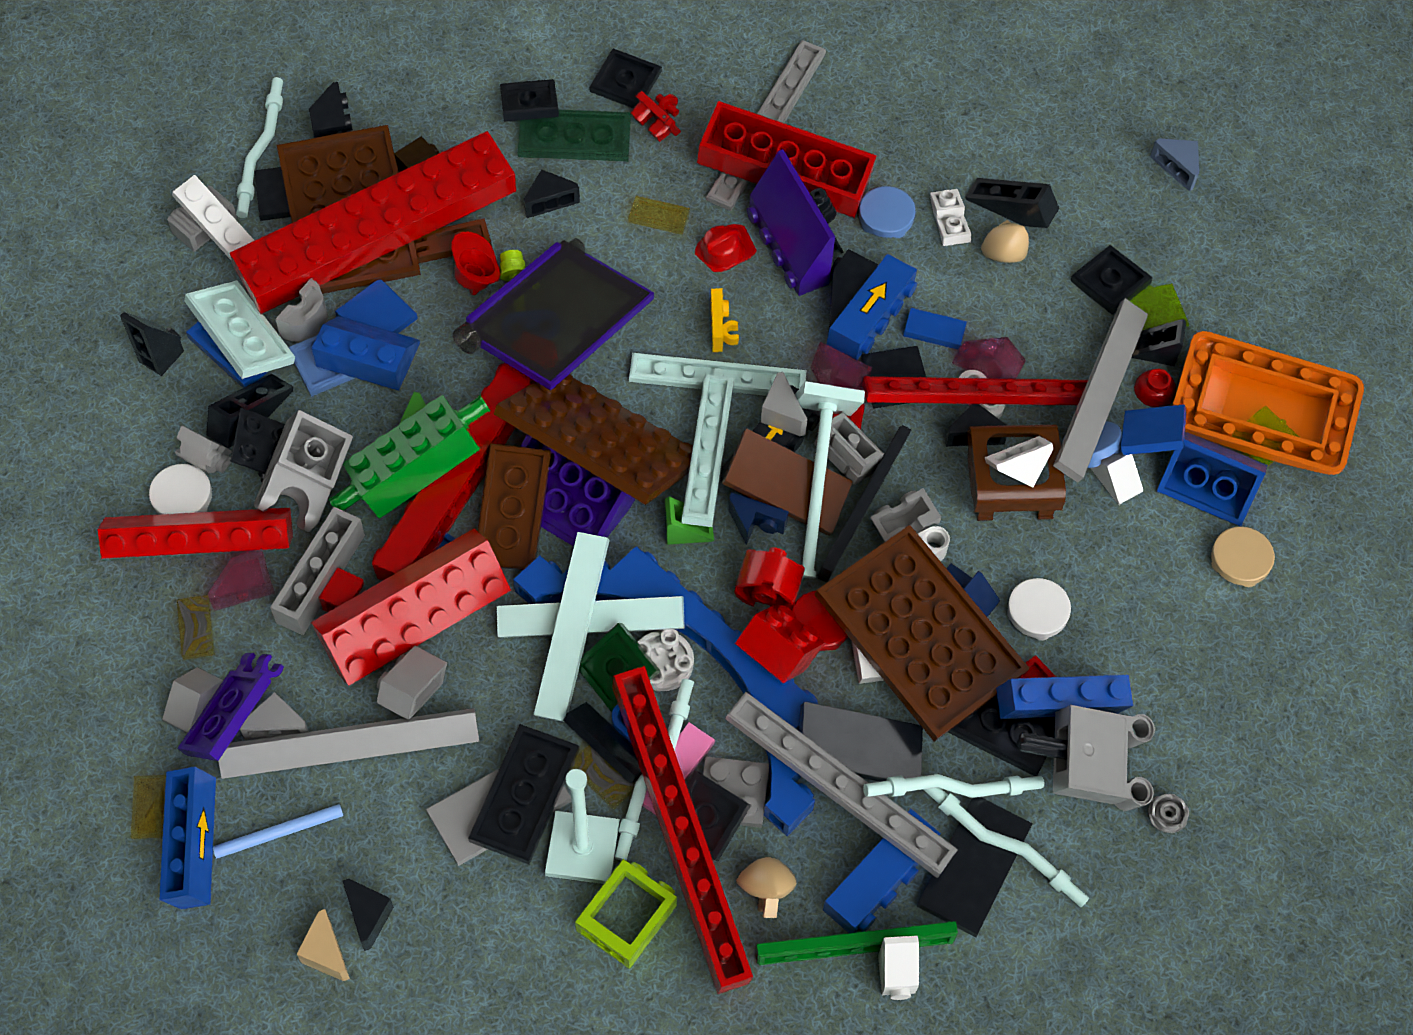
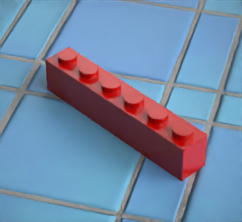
[97,507,293,559]

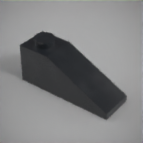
[965,178,1059,228]
[828,249,878,333]
[120,312,184,376]
[206,374,293,449]

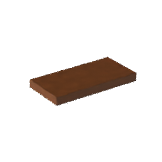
[722,428,853,536]
[478,443,552,570]

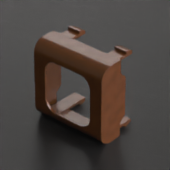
[966,424,1066,521]

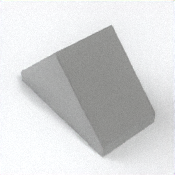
[761,371,808,436]
[162,667,223,733]
[240,692,309,740]

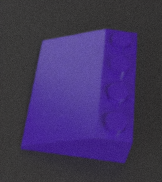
[747,150,835,296]
[520,434,635,547]

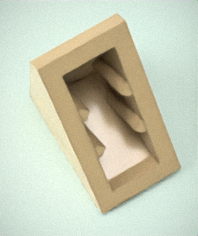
[297,909,350,981]

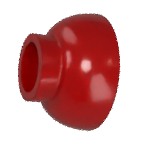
[1134,369,1176,408]

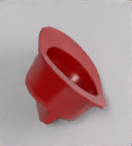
[695,224,757,272]
[451,231,501,295]

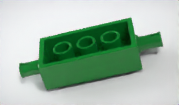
[328,395,491,519]

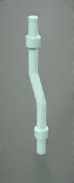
[236,77,283,218]
[614,679,694,861]
[863,774,1044,798]
[923,787,1089,908]

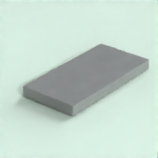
[426,768,571,866]

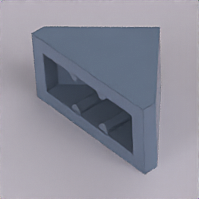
[1150,138,1199,191]

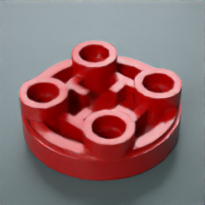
[792,590,848,651]

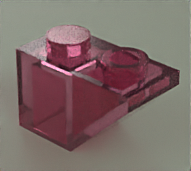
[952,337,1026,379]
[811,342,872,391]

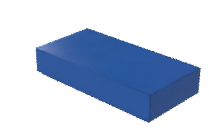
[903,308,967,350]

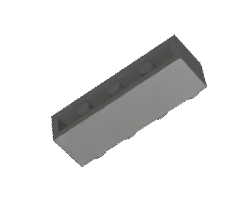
[270,507,365,635]

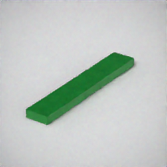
[755,921,958,965]

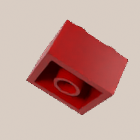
[735,604,826,683]

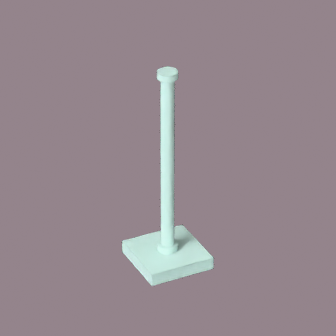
[795,381,865,579]
[545,769,620,884]

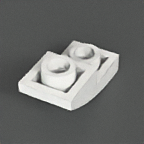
[930,189,971,246]

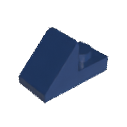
[729,492,789,545]
[946,563,1000,617]

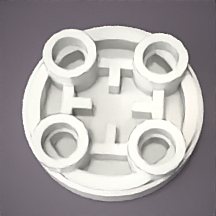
[149,464,212,514]
[1007,578,1071,641]
[637,629,694,691]

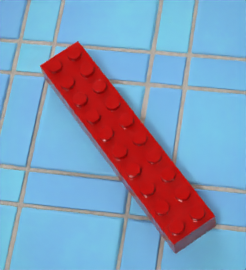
[230,131,516,314]

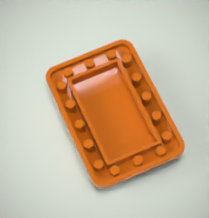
[1172,331,1364,475]

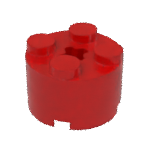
[734,547,805,610]

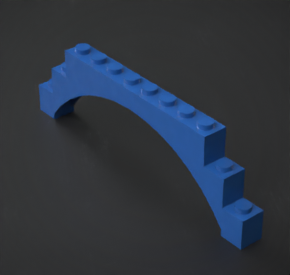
[513,546,818,836]

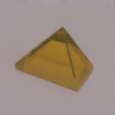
[131,775,166,839]

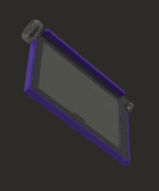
[453,238,654,390]

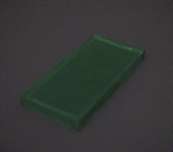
[517,109,631,162]

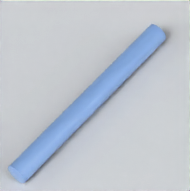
[213,804,343,859]

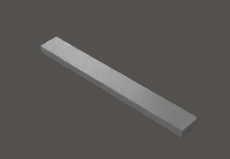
[706,40,826,211]
[1053,298,1148,483]
[725,692,958,878]
[218,708,479,779]

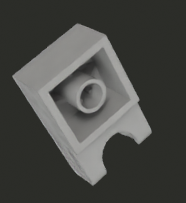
[254,410,353,532]

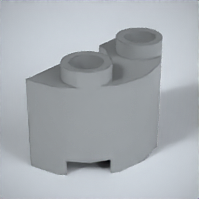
[275,278,328,343]
[175,426,232,473]
[870,488,941,542]

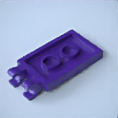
[177,652,284,761]

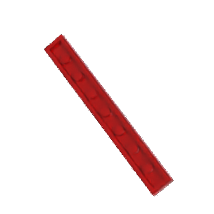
[862,376,1088,405]

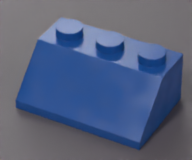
[312,316,420,391]
[1157,432,1268,527]

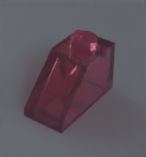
[208,549,275,611]

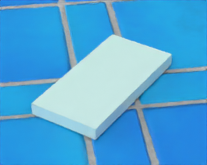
[184,280,295,379]

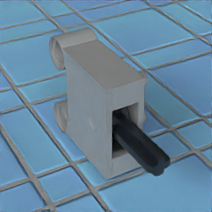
[1017,705,1155,811]

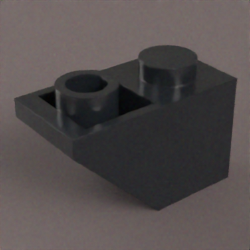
[309,82,353,138]

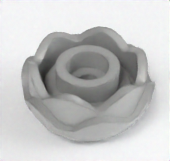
[1148,794,1189,833]

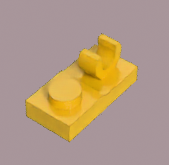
[710,288,739,352]

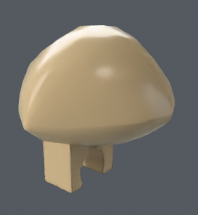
[981,220,1029,263]
[736,857,797,918]

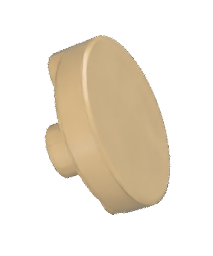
[1211,527,1275,587]

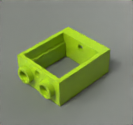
[575,859,677,969]

